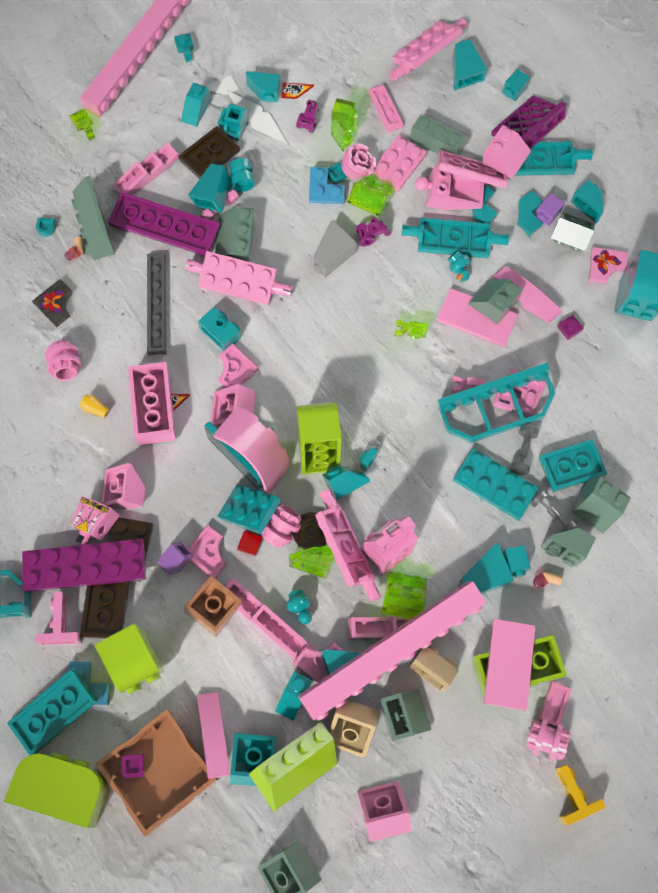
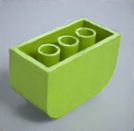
[296,402,342,475]
[95,623,164,694]
[4,752,108,828]

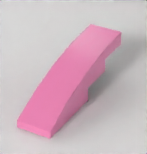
[112,142,179,194]
[493,266,562,323]
[197,692,230,779]

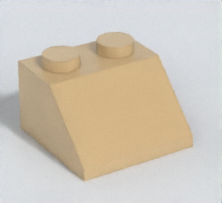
[409,646,459,693]
[329,699,380,758]

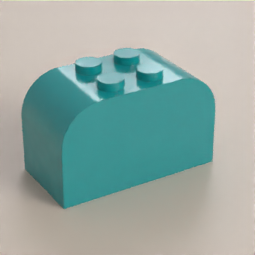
[614,249,658,321]

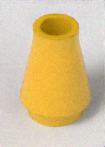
[79,394,110,418]

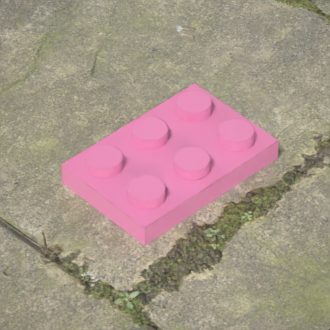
[370,135,427,192]

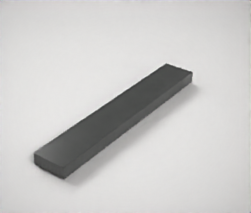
[147,253,167,355]

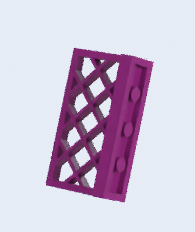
[491,96,567,149]

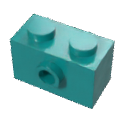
[198,307,241,351]

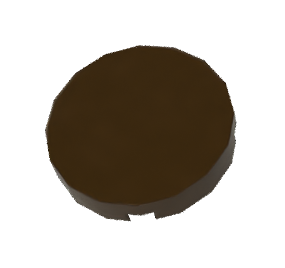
[292,512,327,552]

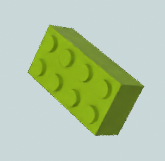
[471,635,567,699]

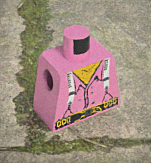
[71,496,120,545]

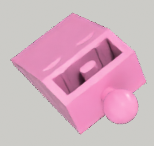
[415,165,484,210]

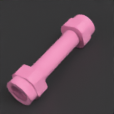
[200,189,239,220]

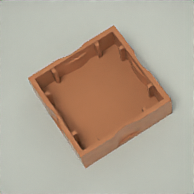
[95,709,218,837]

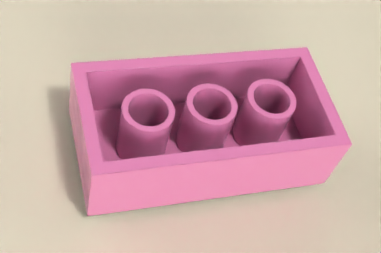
[128,362,176,445]

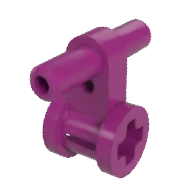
[296,100,319,133]
[356,217,391,247]

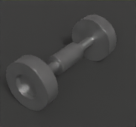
[510,425,539,475]
[530,490,578,533]

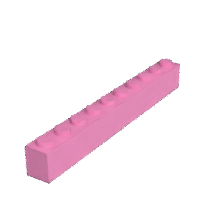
[80,0,189,117]
[297,581,486,721]

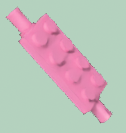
[389,18,467,81]
[185,251,293,305]
[315,489,382,602]

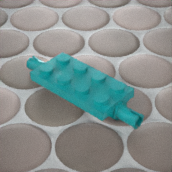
[515,141,593,176]
[401,217,509,258]

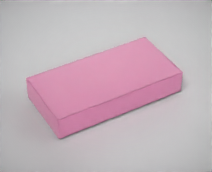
[537,680,572,728]

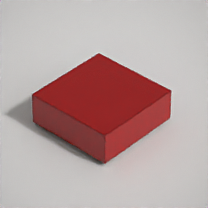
[237,531,263,557]

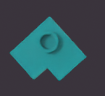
[217,103,248,141]

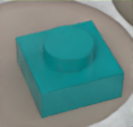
[359,447,378,471]

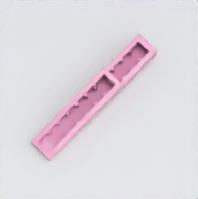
[225,578,316,659]

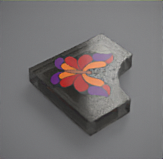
[32,279,73,328]

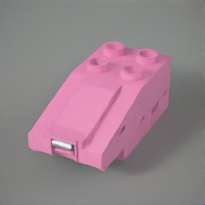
[363,516,419,576]

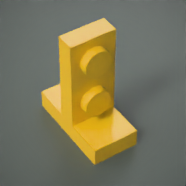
[555,765,606,826]

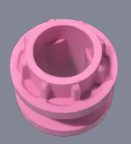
[45,340,81,381]
[262,504,301,547]
[526,719,570,762]

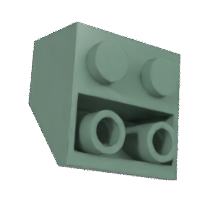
[541,528,596,567]
[379,689,431,742]

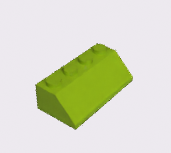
[249,722,337,812]

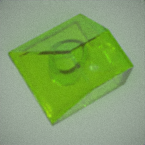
[289,546,334,579]

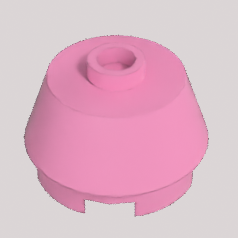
[341,144,376,180]

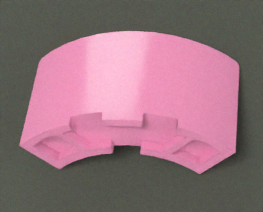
[214,406,290,494]

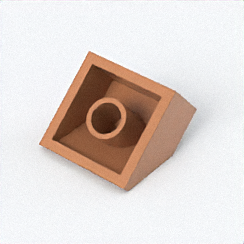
[184,576,242,637]

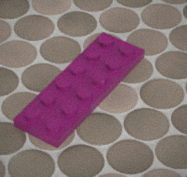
[108,192,221,256]
[22,539,146,592]

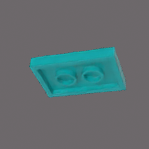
[538,439,608,493]
[217,484,281,534]

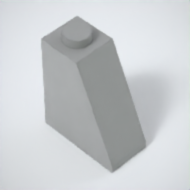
[313,220,357,277]

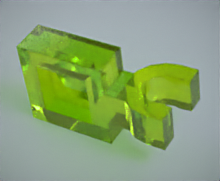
[69,109,95,141]
[394,320,428,339]

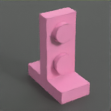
[36,592,82,645]

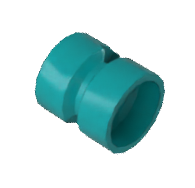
[229,158,255,192]

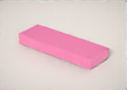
[368,85,403,133]

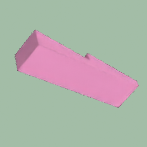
[347,615,417,640]

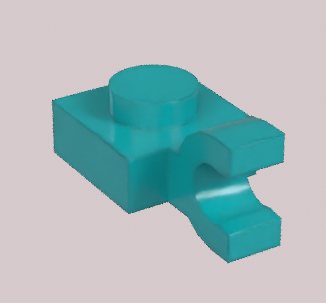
[174,33,194,62]

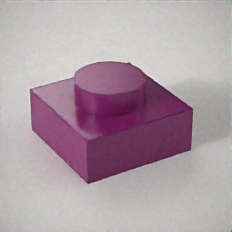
[557,315,584,340]
[121,754,145,779]

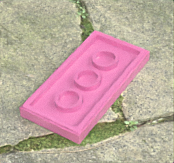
[437,150,507,188]
[437,288,518,347]
[483,619,535,711]

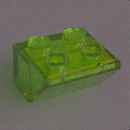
[331,98,359,152]
[347,177,395,217]
[381,571,427,619]

